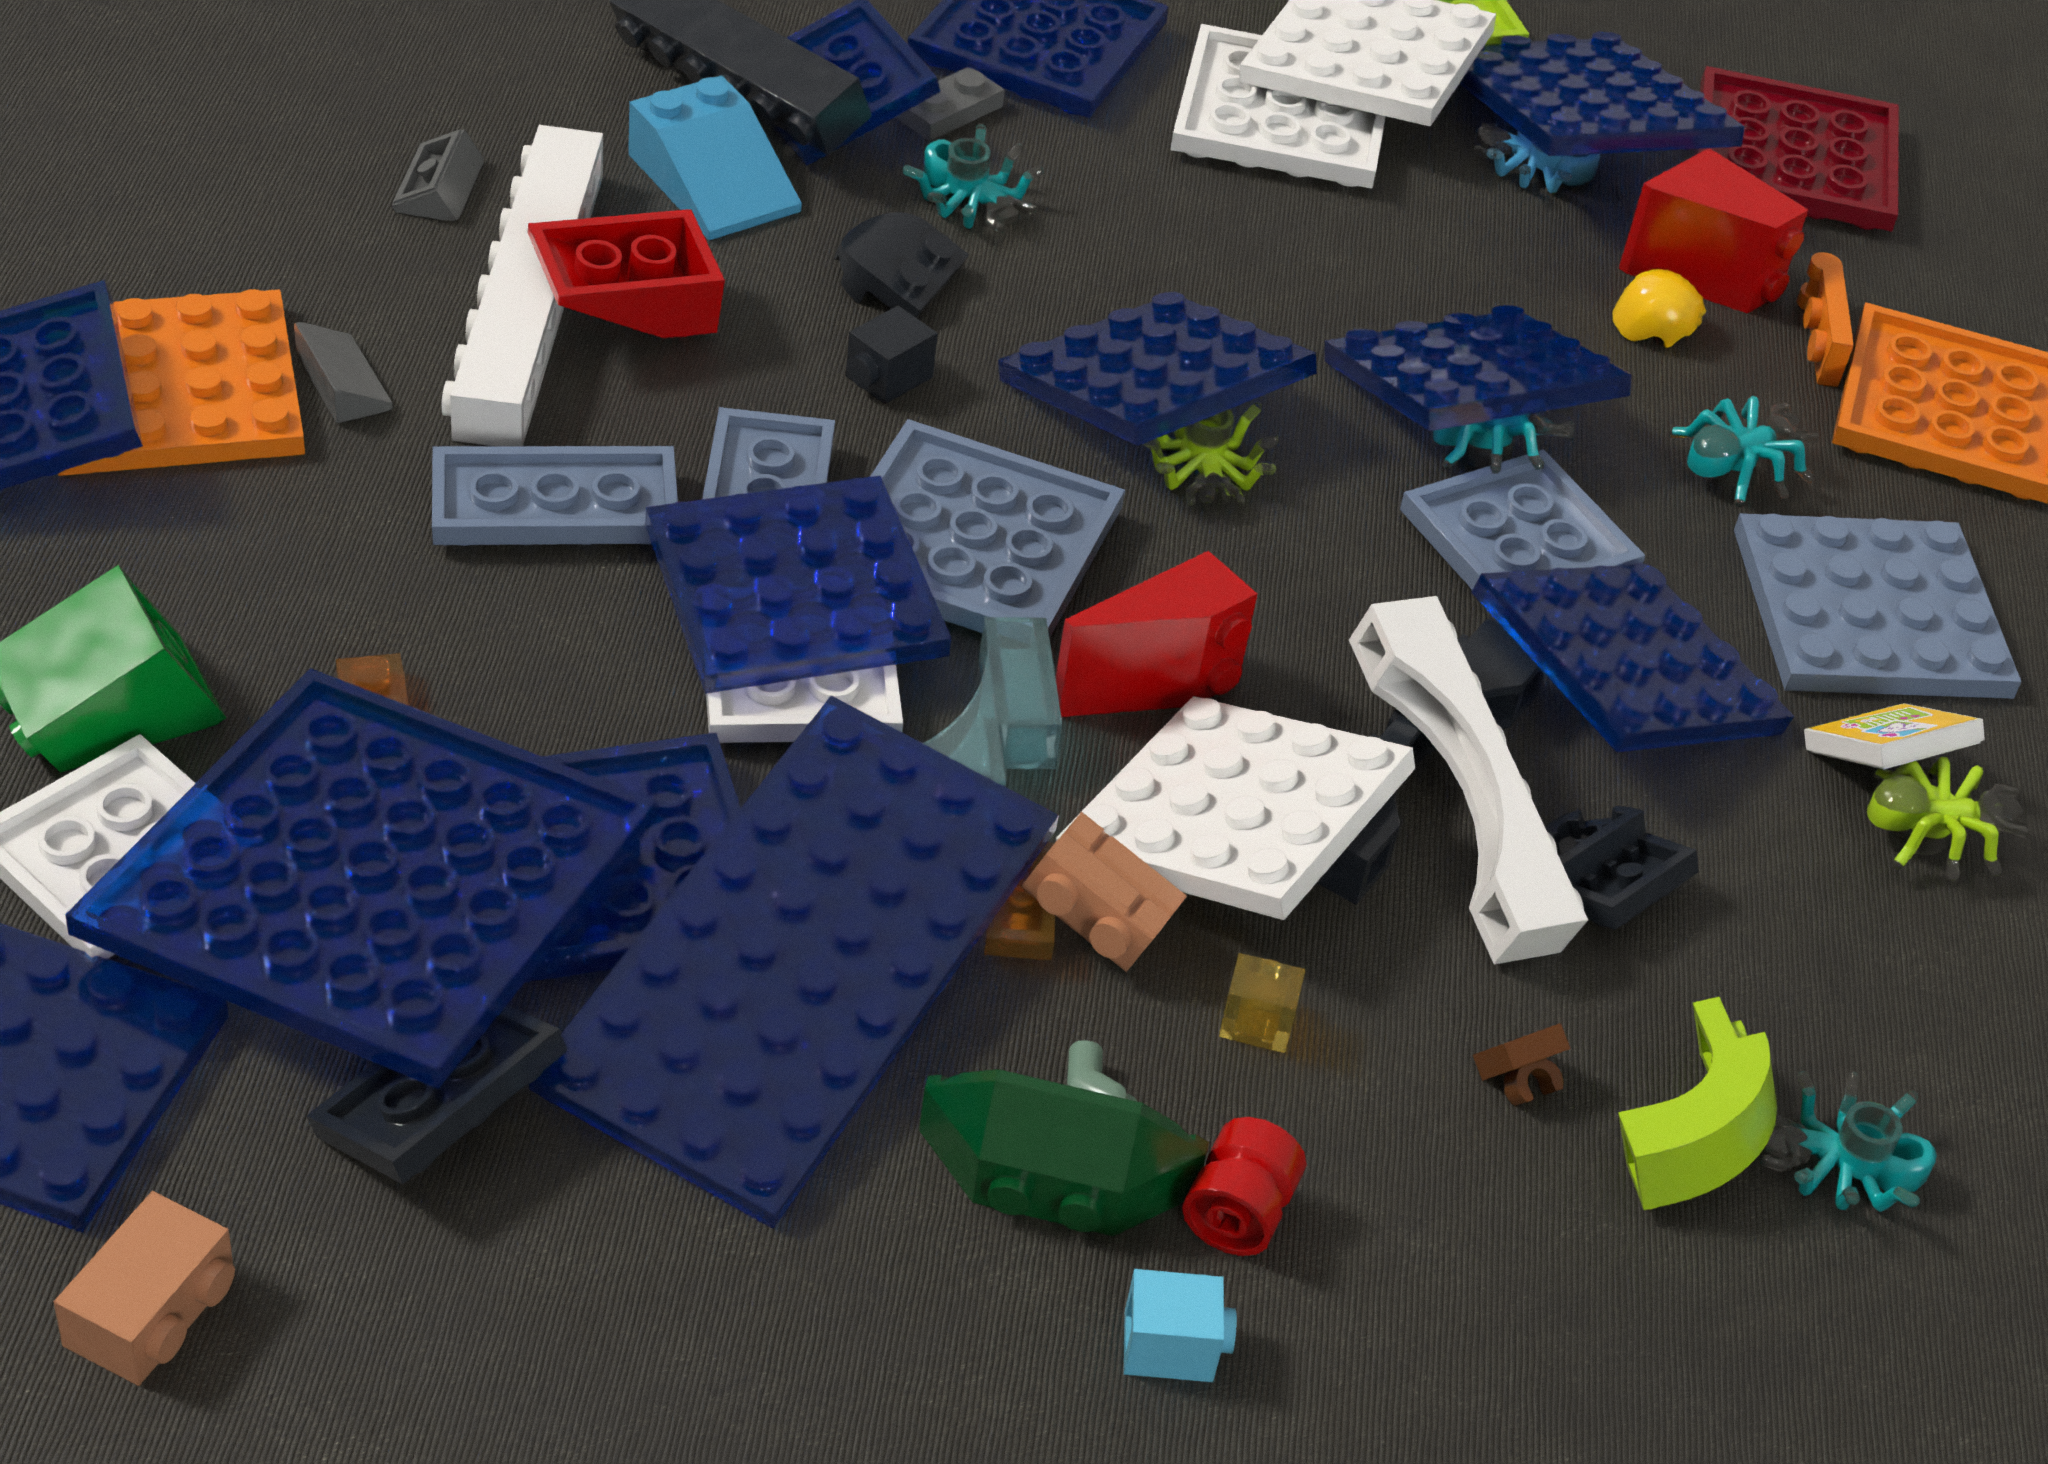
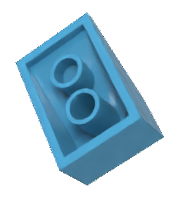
[629,75,802,241]

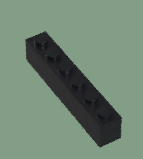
[609,0,872,155]

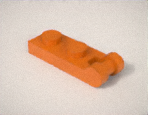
[1796,252,1854,387]

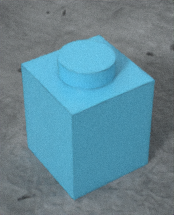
[1124,1269,1237,1382]

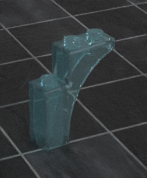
[869,617,1062,826]

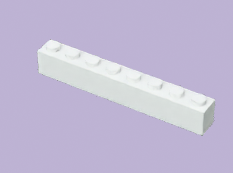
[442,125,603,446]

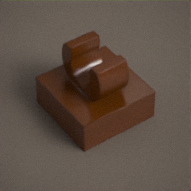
[1473,1023,1571,1106]

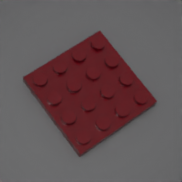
[1694,66,1899,232]

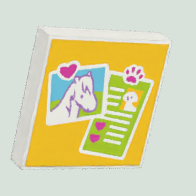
[1804,703,1985,769]

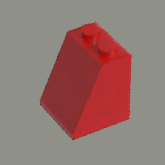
[1619,148,1808,313]

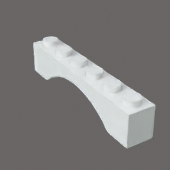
[1349,596,1588,965]

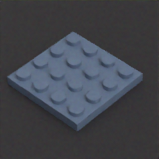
[815,419,1125,653]
[1734,513,2021,699]

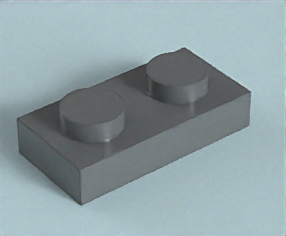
[895,66,1005,142]

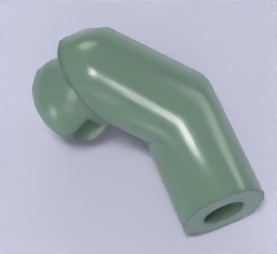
[1067,1040,1138,1102]

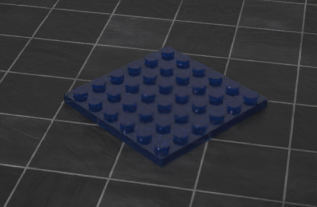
[65,668,657,1089]

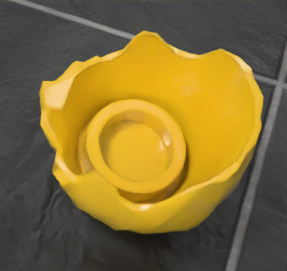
[1612,269,1706,348]

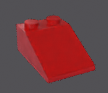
[527,209,725,338]
[1051,550,1258,717]

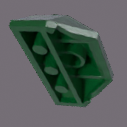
[919,1069,1209,1236]

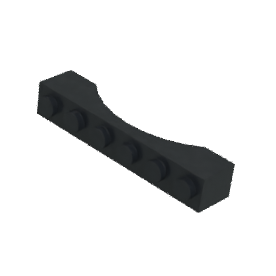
[1317,618,1551,905]

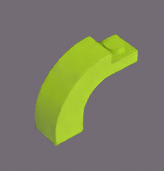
[1618,997,1777,1210]

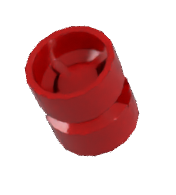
[1182,1117,1307,1256]

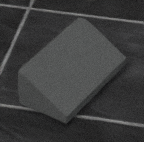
[392,129,484,221]
[294,322,393,423]

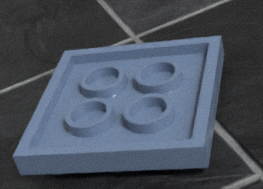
[1400,449,1646,619]

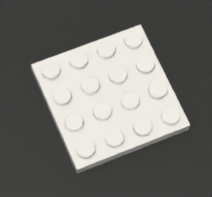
[1239,0,1496,126]
[1170,24,1386,188]
[1056,696,1415,920]

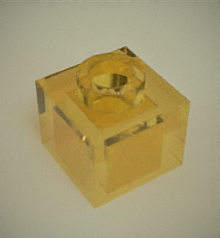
[1219,953,1306,1053]

